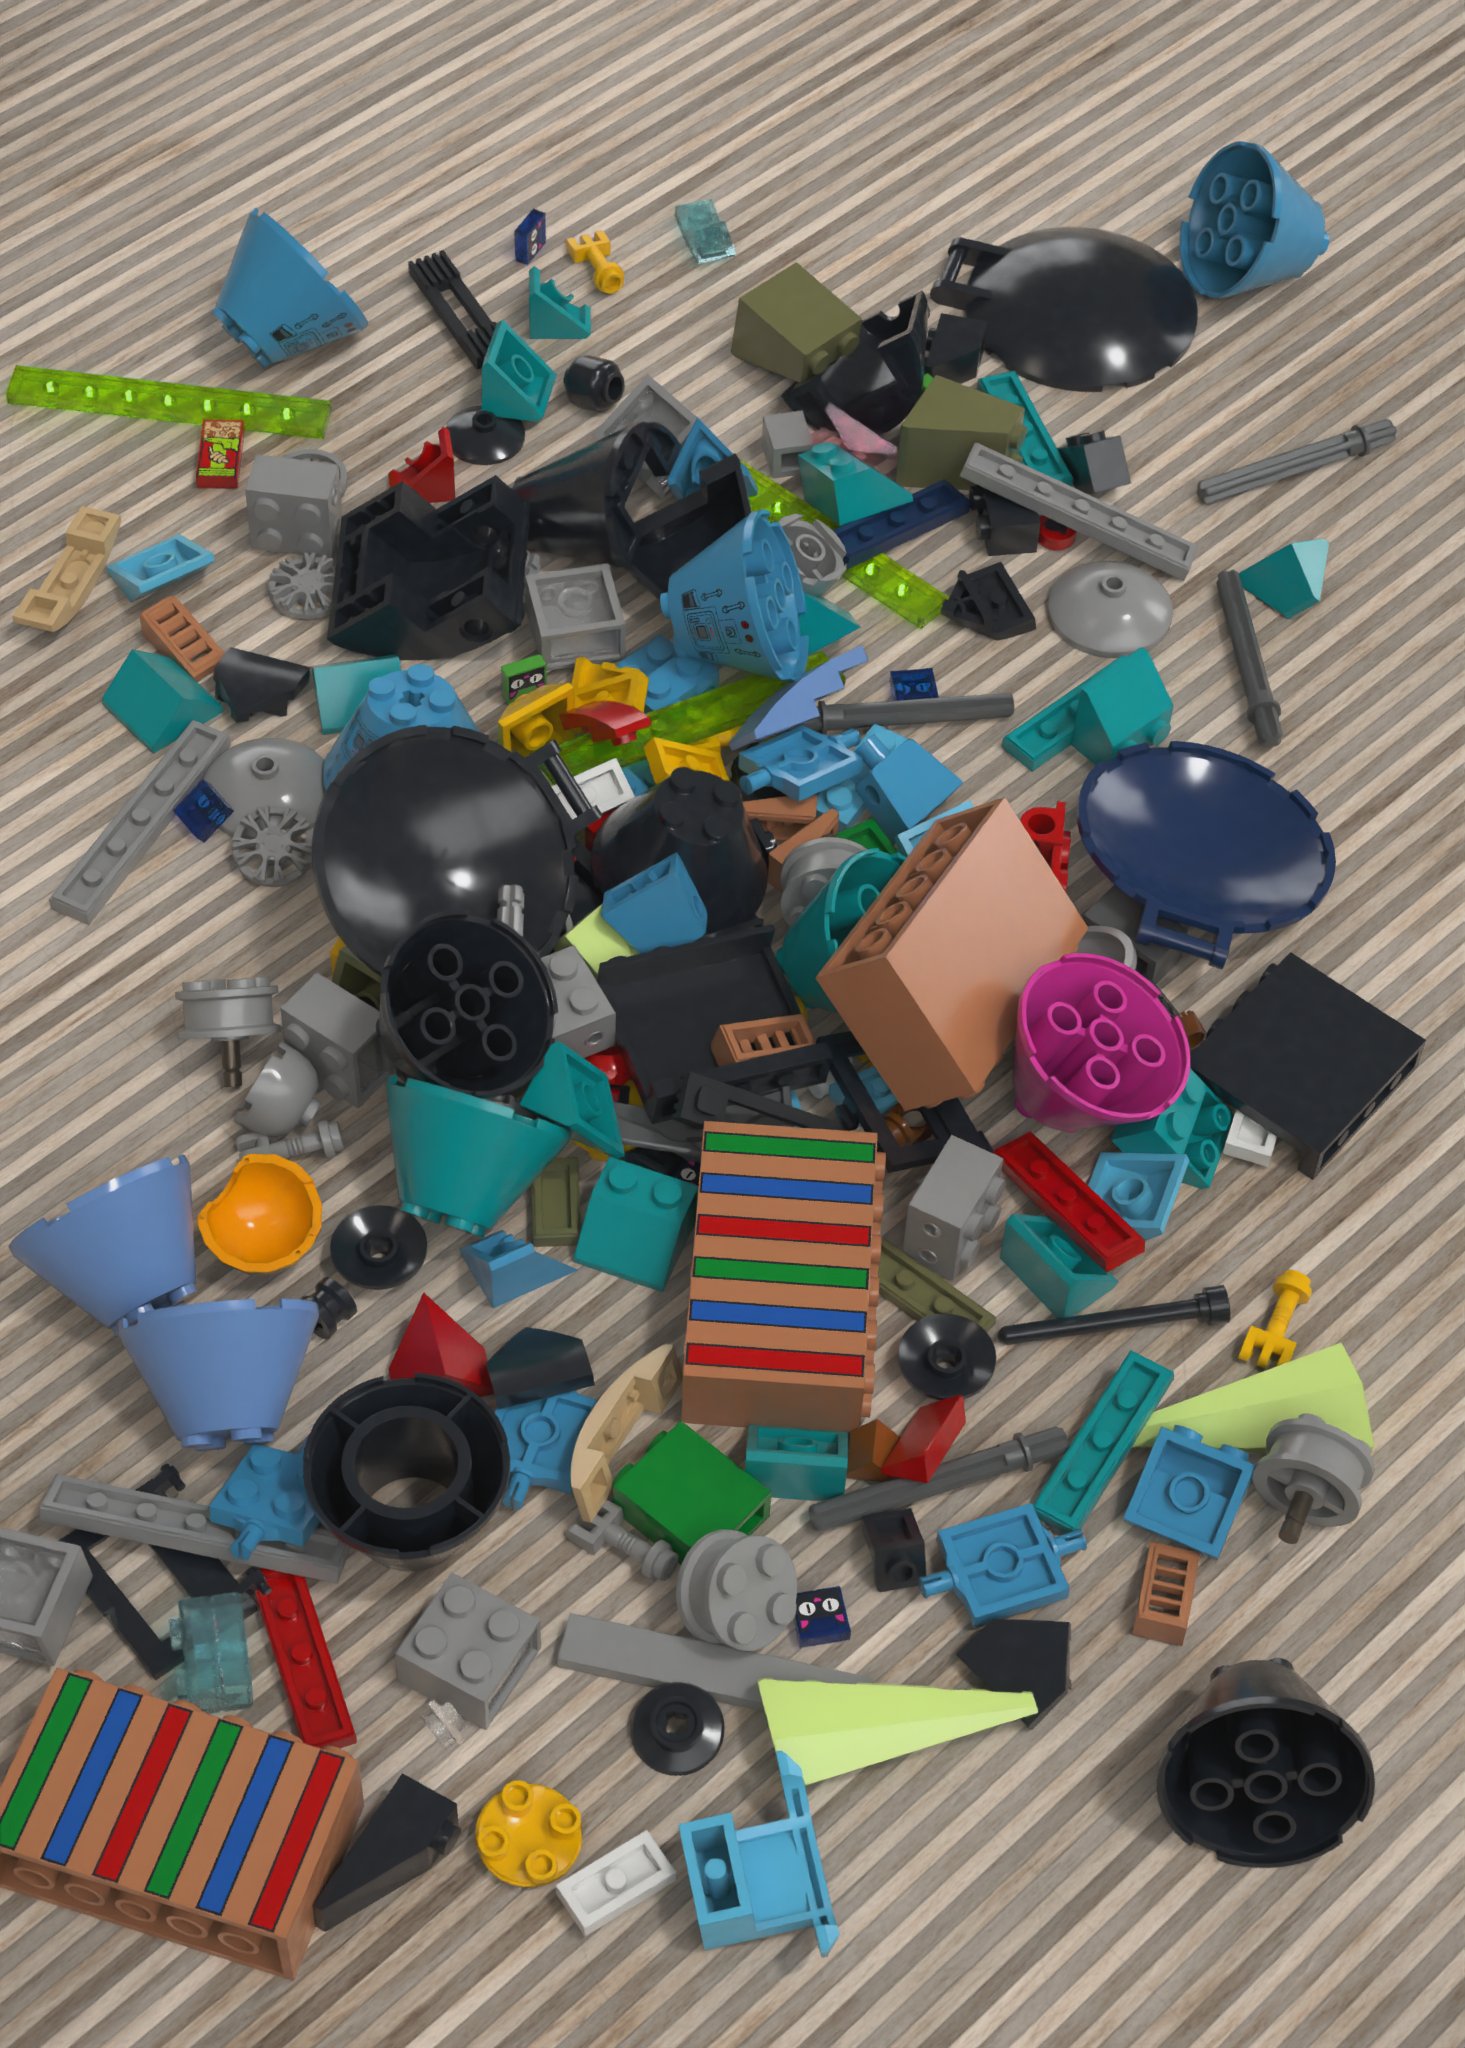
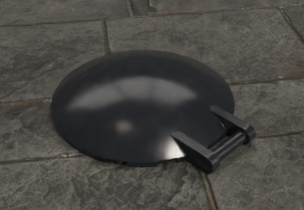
[930,227,1198,392]
[312,725,603,977]

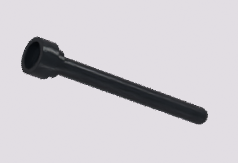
[998,1285,1231,1345]

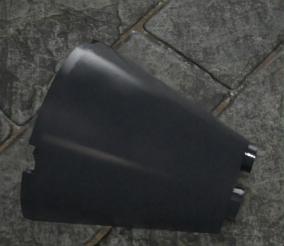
[781,290,930,439]
[512,422,681,567]
[623,453,752,601]

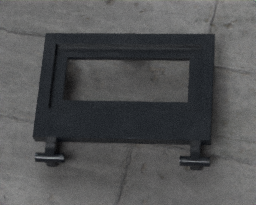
[816,1031,994,1173]
[58,1463,272,1680]

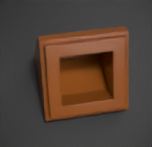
[846,1419,900,1482]

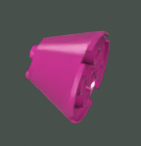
[1013,953,1190,1133]

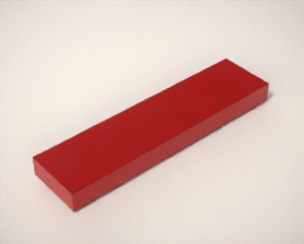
[993,1131,1145,1273]
[255,1568,357,1749]

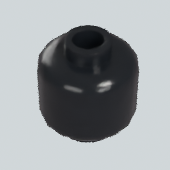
[563,355,625,411]

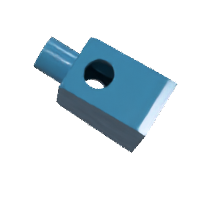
[855,734,963,845]
[601,852,707,954]

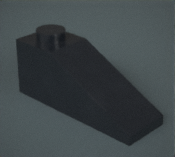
[313,1773,461,1932]

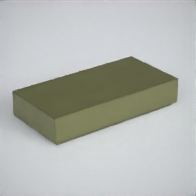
[532,1157,581,1247]

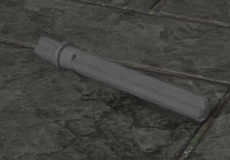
[1196,419,1397,504]
[1216,570,1283,747]
[785,693,1015,735]
[809,1427,1069,1532]

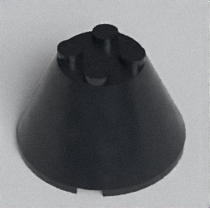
[590,767,768,936]
[376,910,558,1098]
[1156,1658,1375,1868]

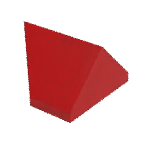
[388,427,456,503]
[388,1292,494,1397]

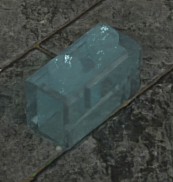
[169,1592,253,1714]

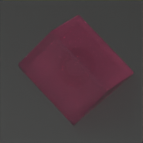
[825,403,899,460]

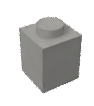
[762,410,814,479]

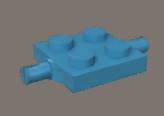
[738,725,863,802]
[494,1390,598,1510]
[209,1435,320,1560]
[918,1503,1087,1627]

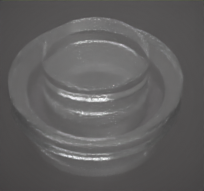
[420,1699,468,1749]

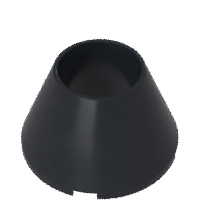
[303,1373,511,1572]

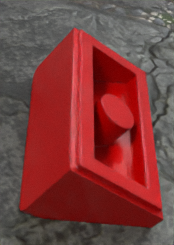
[881,1395,966,1484]

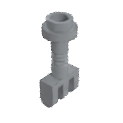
[236,1120,344,1161]
[565,1499,679,1581]

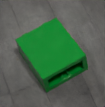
[612,1421,772,1565]

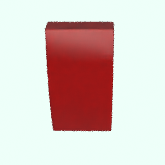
[559,700,652,746]

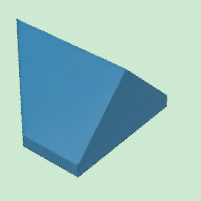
[668,417,758,501]
[460,1230,578,1308]

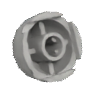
[779,514,847,596]
[233,1041,321,1137]

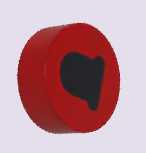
[1038,515,1077,550]

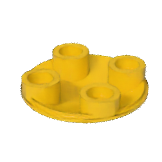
[475,1780,582,1887]

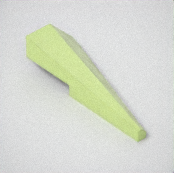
[1132,1342,1374,1453]
[757,1677,1038,1785]

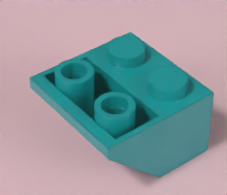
[1111,1068,1234,1189]

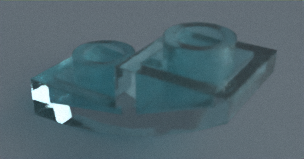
[674,199,736,264]

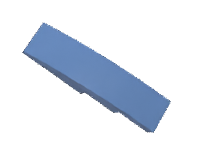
[729,645,869,751]

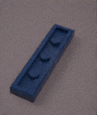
[832,479,972,569]

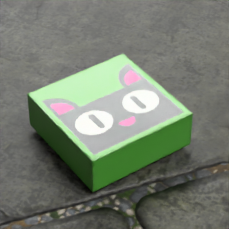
[501,654,547,705]

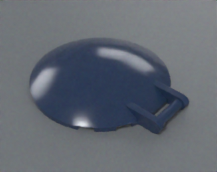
[1076,741,1336,970]

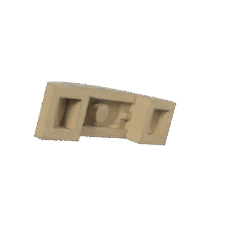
[13,506,121,632]
[571,1344,683,1523]

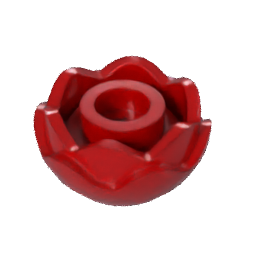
[584,1046,633,1086]

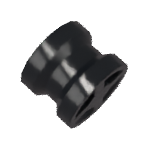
[300,1277,357,1339]

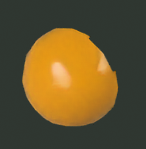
[197,1154,322,1275]

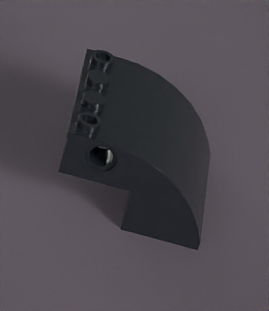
[327,475,530,660]

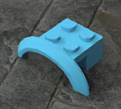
[678,1750,840,1958]

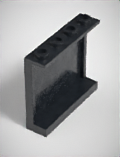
[597,924,833,1124]
[1190,952,1426,1180]

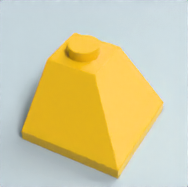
[498,682,574,758]

